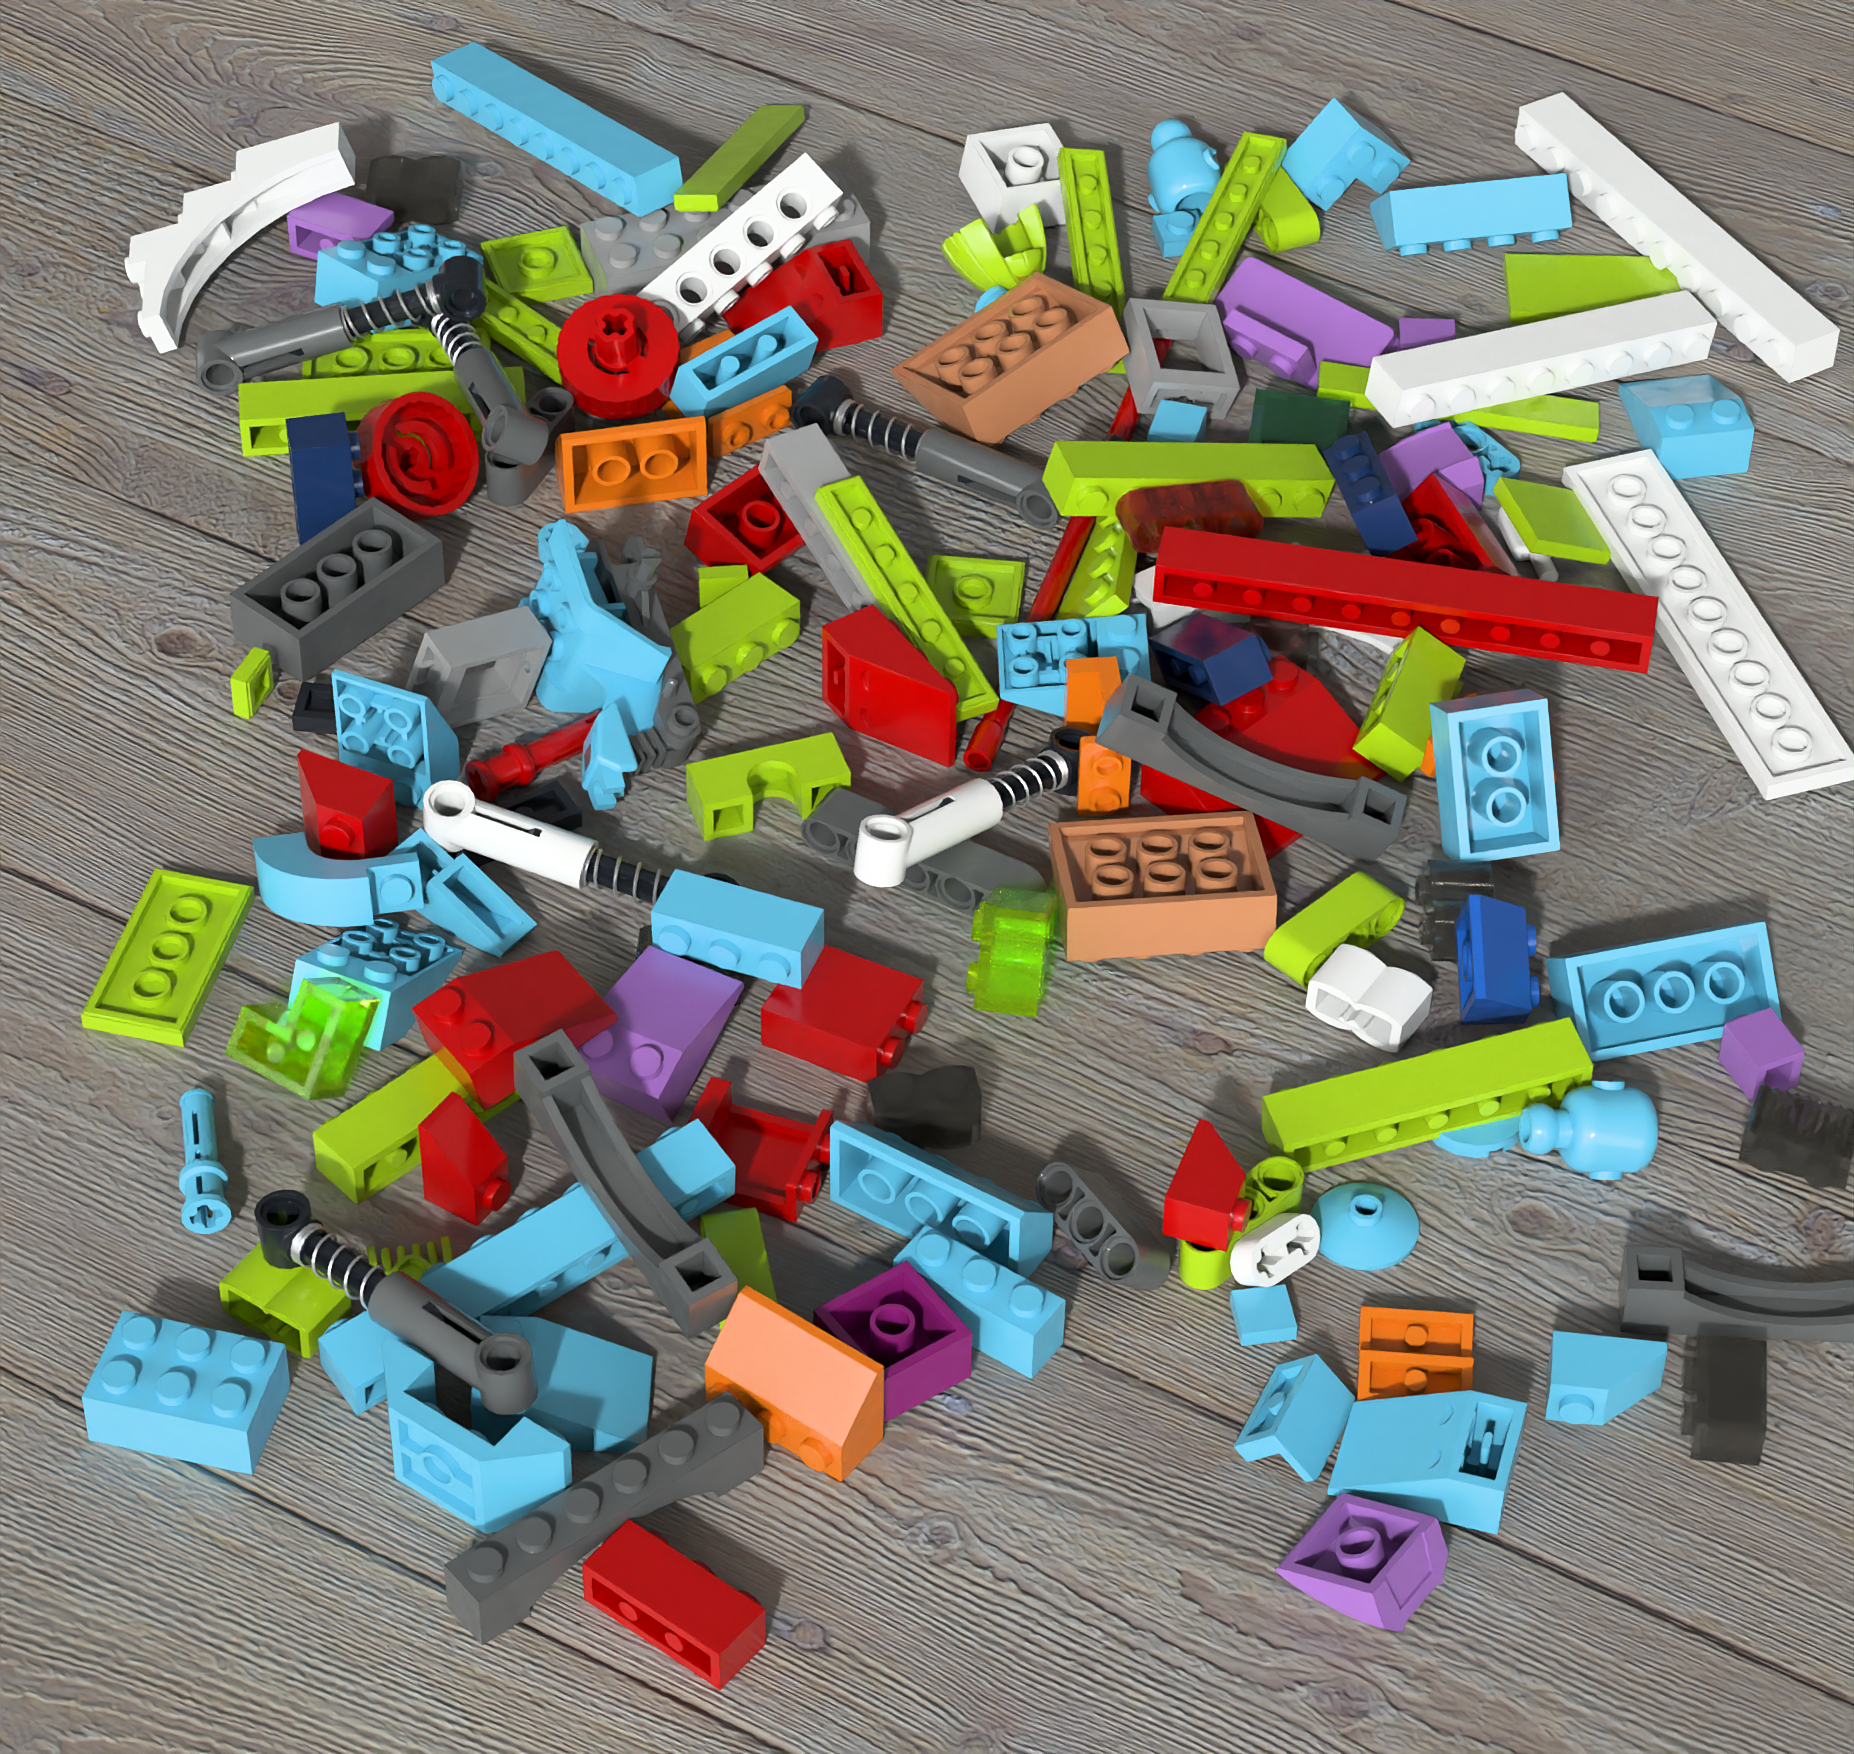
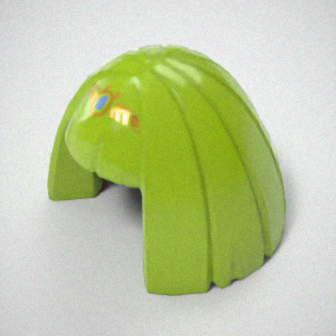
[940,204,1046,293]

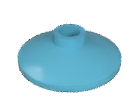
[1310,1183,1419,1271]

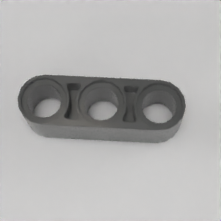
[485,387,575,507]
[1036,1162,1171,1292]

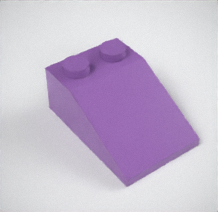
[577,945,744,1124]

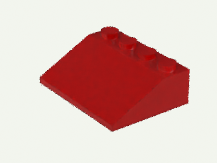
[1140,655,1388,861]

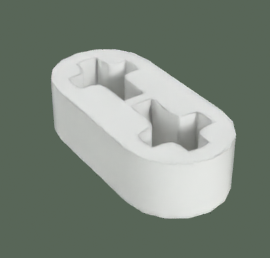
[1230,1213,1320,1287]

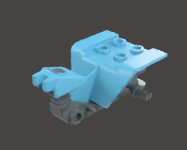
[518,519,701,811]

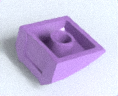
[1377,421,1484,512]
[1275,1493,1448,1631]

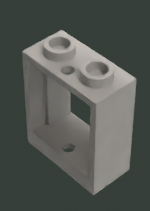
[1118,298,1240,420]
[404,605,553,729]

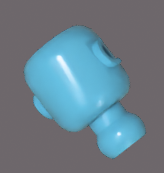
[1146,119,1222,219]
[1519,1080,1659,1180]

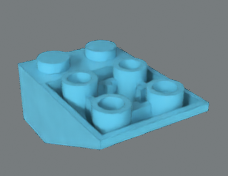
[314,224,484,334]
[996,613,1151,717]
[331,669,460,810]
[286,917,463,1051]
[1327,1390,1528,1535]

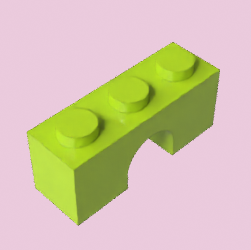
[686,732,851,842]

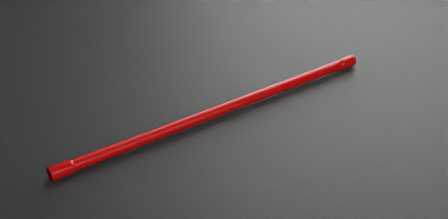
[963,338,1173,772]

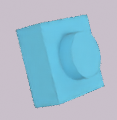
[1152,210,1200,258]

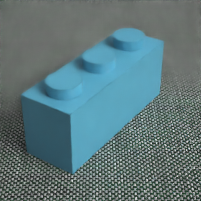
[670,305,819,427]
[651,869,824,989]
[894,1225,1066,1379]

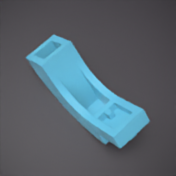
[252,832,424,927]

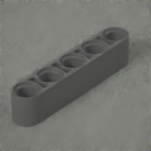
[800,788,1046,931]

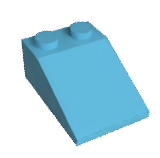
[1618,375,1755,480]
[470,1315,653,1453]

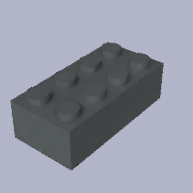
[230,497,445,682]

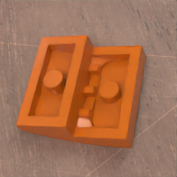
[1357,1306,1474,1401]

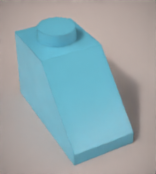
[1545,1331,1667,1425]

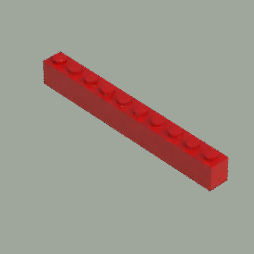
[1153,526,1659,674]

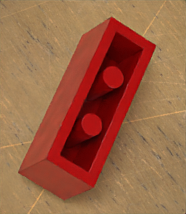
[582,1519,766,1690]

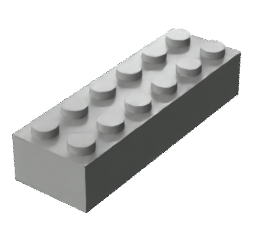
[580,169,870,303]

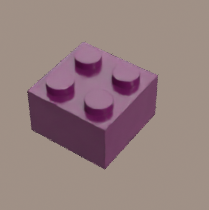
[813,1260,972,1424]

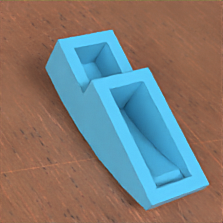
[386,828,537,958]

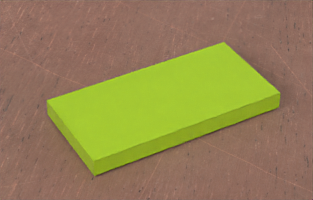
[1503,253,1692,324]
[302,327,491,380]
[81,868,255,1047]

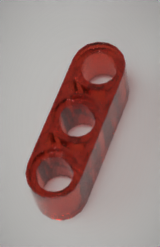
[1115,480,1264,553]

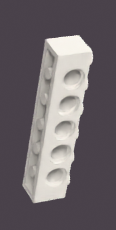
[636,153,843,356]

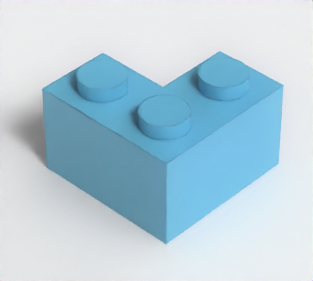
[1281,97,1411,211]

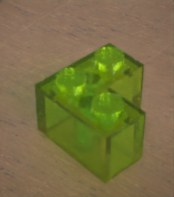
[966,887,1058,1018]
[224,977,380,1101]

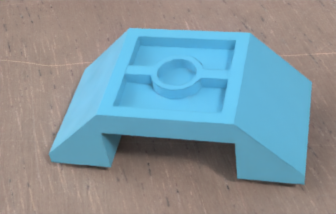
[381,1335,573,1534]

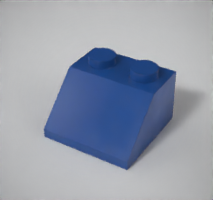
[1455,894,1539,1025]

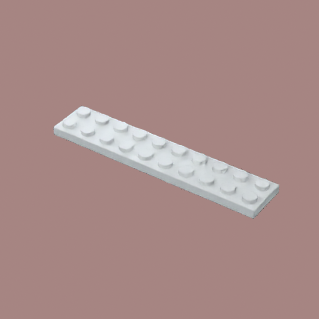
[1562,449,1854,800]

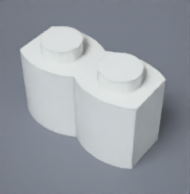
[1305,944,1433,1053]

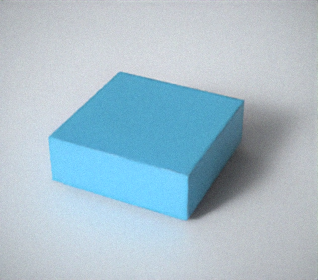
[1230,1284,1297,1346]

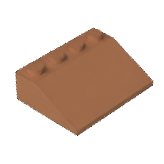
[891,272,1130,448]
[1048,811,1277,962]

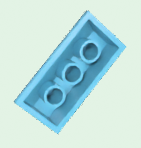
[1369,173,1572,257]
[1545,921,1782,1062]
[830,1120,1054,1279]

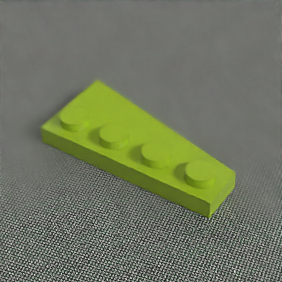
[1055,516,1144,620]

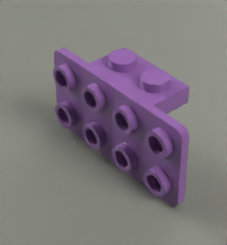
[1212,257,1396,393]

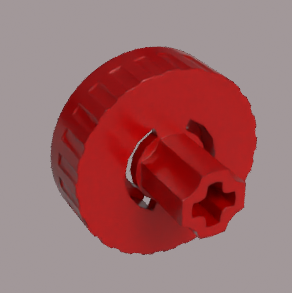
[556,294,681,420]
[353,392,479,522]

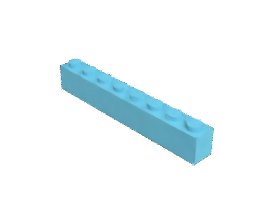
[431,41,683,218]
[318,1118,736,1416]

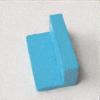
[1233,1354,1357,1482]

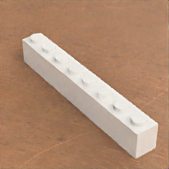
[1365,290,1718,428]

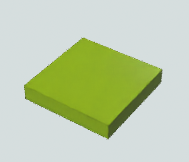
[480,226,593,306]
[1492,477,1611,565]
[925,555,1025,639]

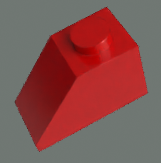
[418,1092,511,1227]
[1162,1119,1252,1252]

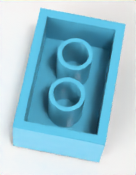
[1429,688,1560,865]
[82,1310,291,1475]

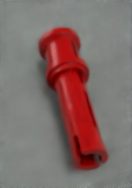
[465,710,601,803]

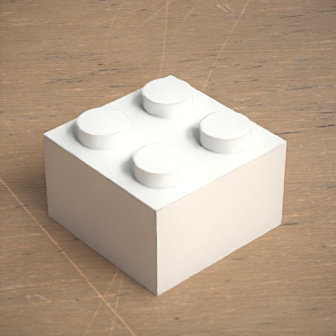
[958,123,1066,234]

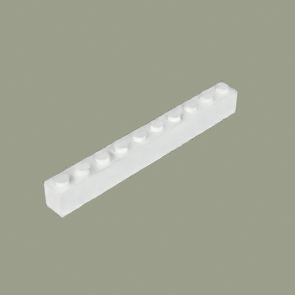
[1515,92,1840,383]

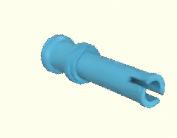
[178,1088,231,1234]

